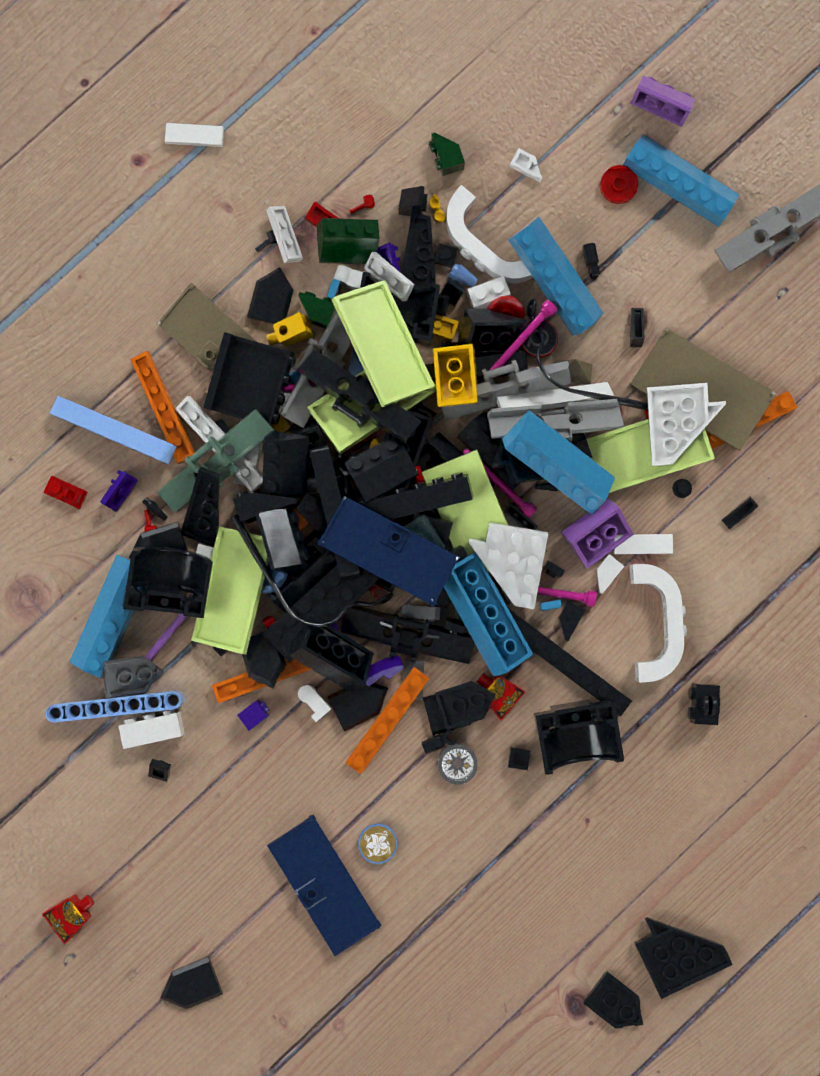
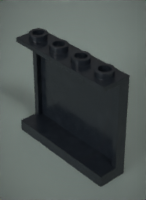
[203,332,296,428]

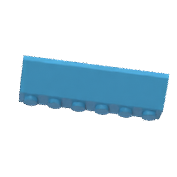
[623,134,740,227]
[508,217,603,336]
[502,410,615,514]
[444,552,533,677]
[69,555,143,678]

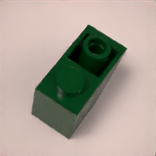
[429,133,465,176]
[298,291,336,329]

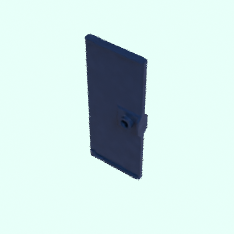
[317,496,459,607]
[267,814,382,956]

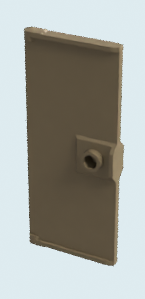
[158,283,257,373]

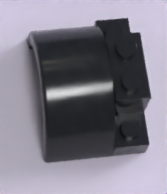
[360,272,440,345]
[122,546,213,618]
[534,699,624,775]

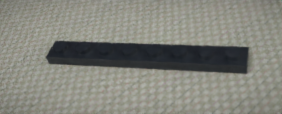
[508,608,632,717]

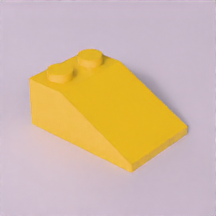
[433,344,478,407]

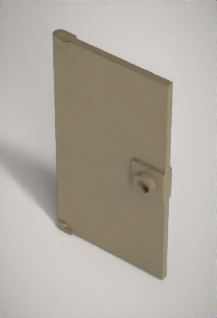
[630,328,777,451]

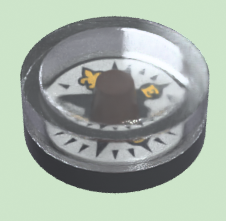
[438,743,478,785]

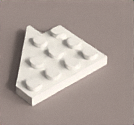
[647,383,726,466]
[469,522,548,609]

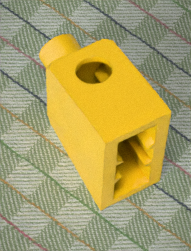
[266,312,315,347]

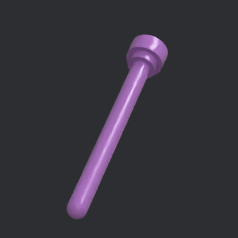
[145,594,193,661]

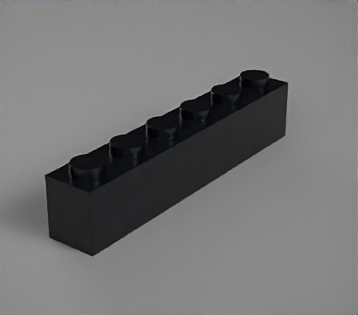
[355,472,474,520]

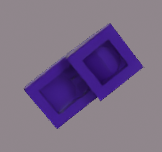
[366,655,404,686]

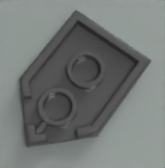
[103,656,164,699]

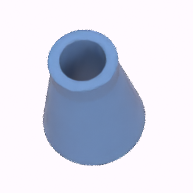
[448,263,478,287]

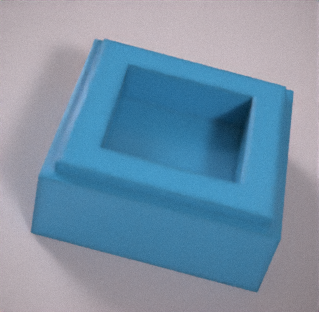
[327,279,341,299]
[539,600,562,611]

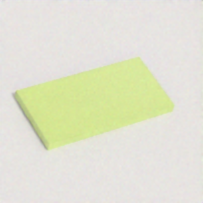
[332,280,435,407]
[307,370,437,455]
[586,419,715,493]
[422,450,509,572]
[191,526,269,654]

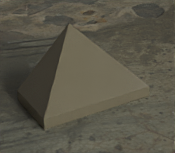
[554,359,592,384]

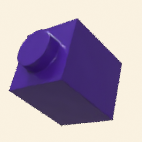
[237,700,270,731]

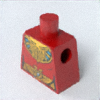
[476,673,525,720]
[42,894,94,945]

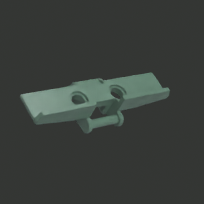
[157,409,274,512]

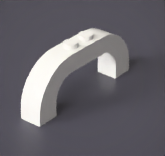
[446,185,533,283]
[629,564,687,683]

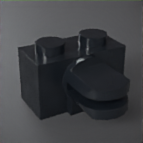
[688,683,720,725]

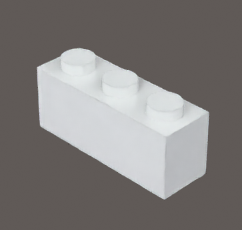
[119,709,185,749]

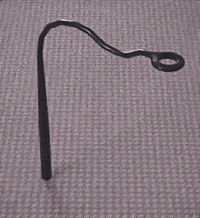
[527,299,648,411]
[231,514,394,628]

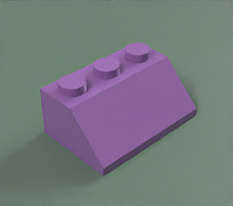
[630,76,695,127]
[561,498,634,569]

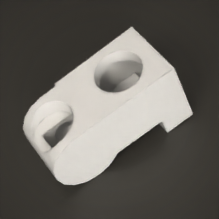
[333,265,365,290]
[298,685,332,722]

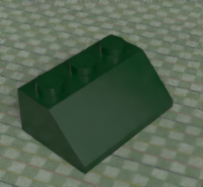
[316,218,380,264]

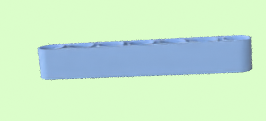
[50,396,177,464]
[45,690,185,722]

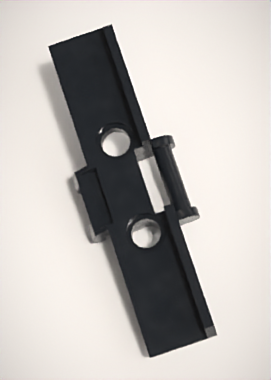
[297,349,422,443]
[341,606,475,664]

